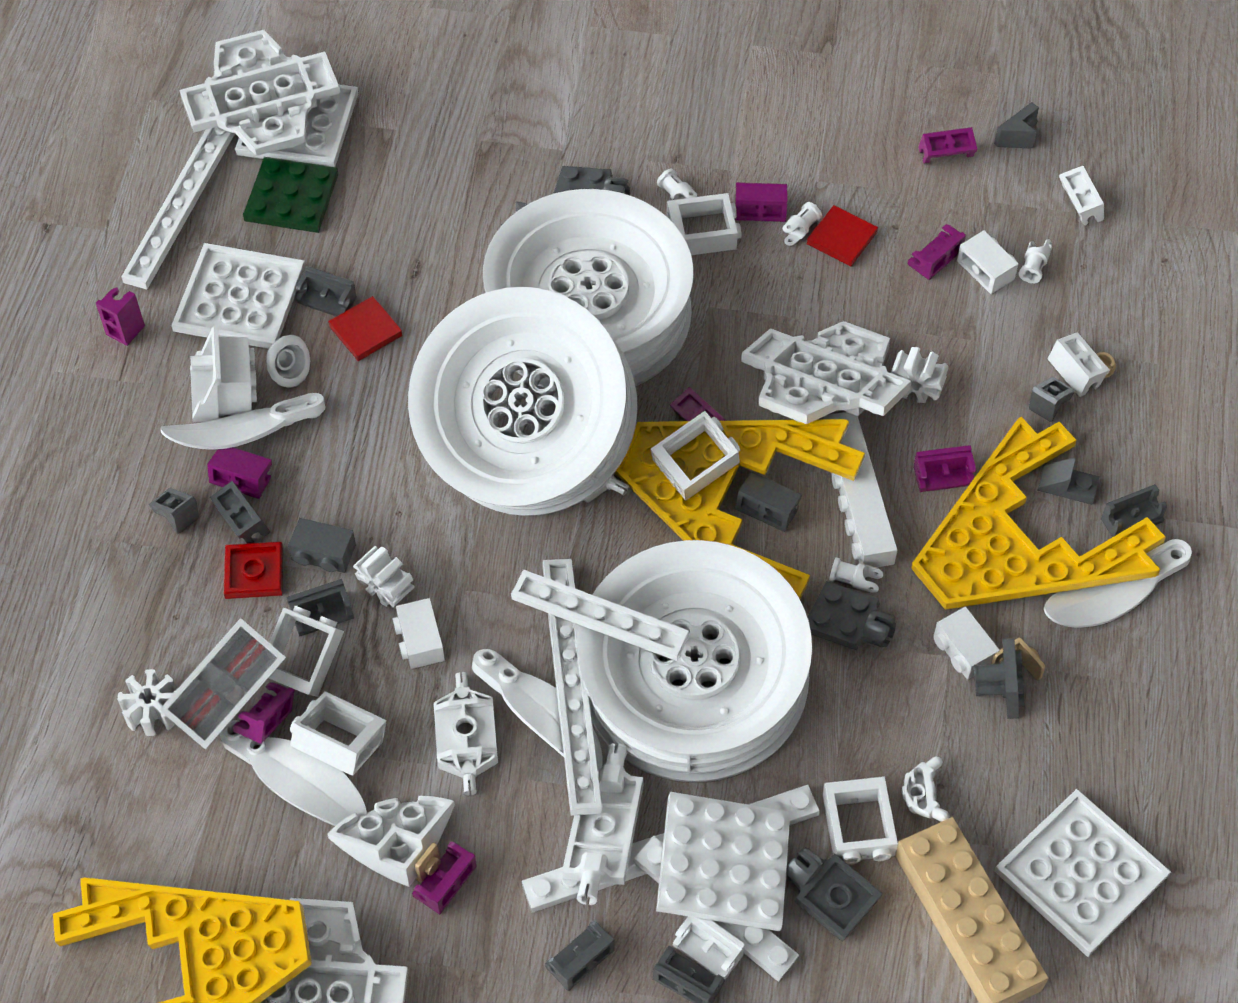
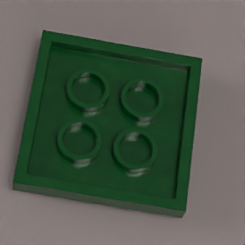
[243,157,339,233]

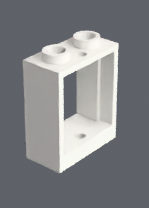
[667,193,741,255]
[651,411,740,501]
[268,606,344,697]
[290,691,387,776]
[822,777,898,865]

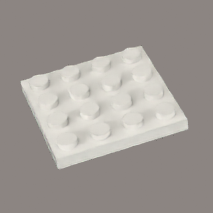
[235,84,358,167]
[172,243,306,349]
[994,789,1171,957]
[656,792,790,931]

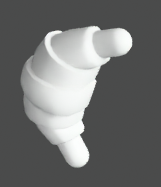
[902,756,950,822]

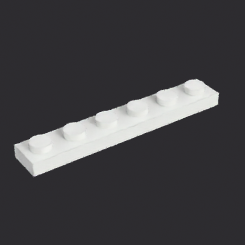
[511,569,689,661]
[633,836,799,982]

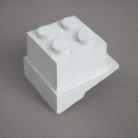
[190,326,257,422]

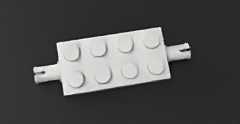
[562,743,644,905]

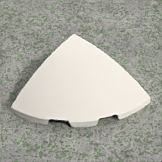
[328,796,455,887]

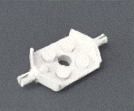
[434,672,498,796]

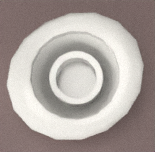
[266,335,310,388]

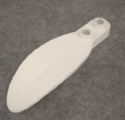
[161,393,326,450]
[1044,539,1192,628]
[472,649,603,771]
[220,720,367,826]

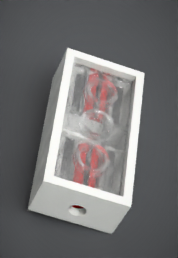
[159,618,286,749]

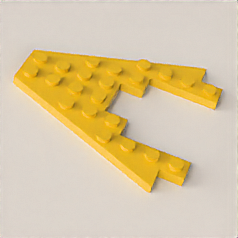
[911,416,1165,610]
[615,419,865,600]
[53,877,312,1003]

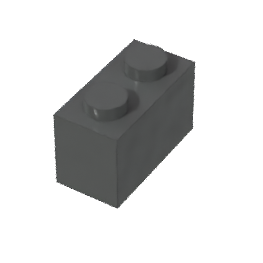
[288,518,356,573]

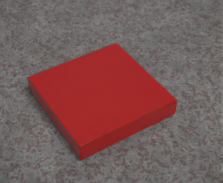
[807,205,878,267]
[328,296,403,361]
[224,542,283,599]

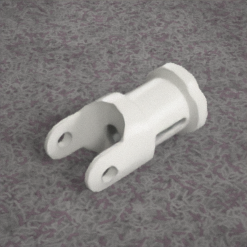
[657,169,697,200]
[783,202,822,246]
[1019,239,1052,284]
[829,557,883,593]

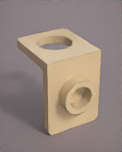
[991,637,1045,681]
[415,842,441,883]

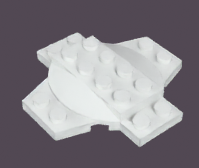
[180,30,340,156]
[741,321,911,424]
[261,898,408,1003]

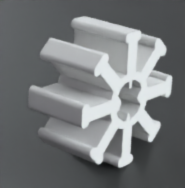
[891,347,949,403]
[353,546,415,607]
[118,669,177,736]

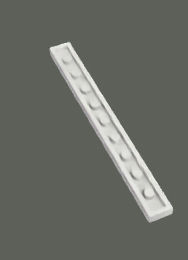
[121,126,235,289]
[543,559,602,815]
[522,785,819,913]

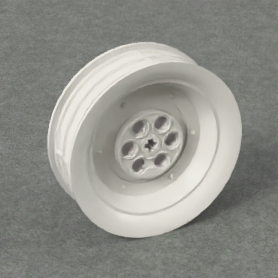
[483,189,693,388]
[408,287,638,516]
[577,540,812,782]

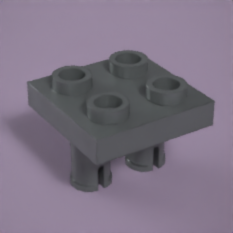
[974,639,1025,719]

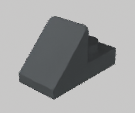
[994,102,1039,149]
[1029,377,1075,422]
[1037,458,1100,505]
[149,487,199,534]

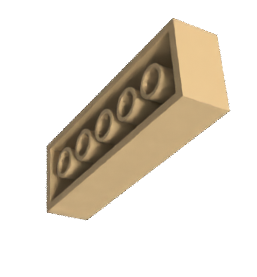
[895,817,1048,1003]

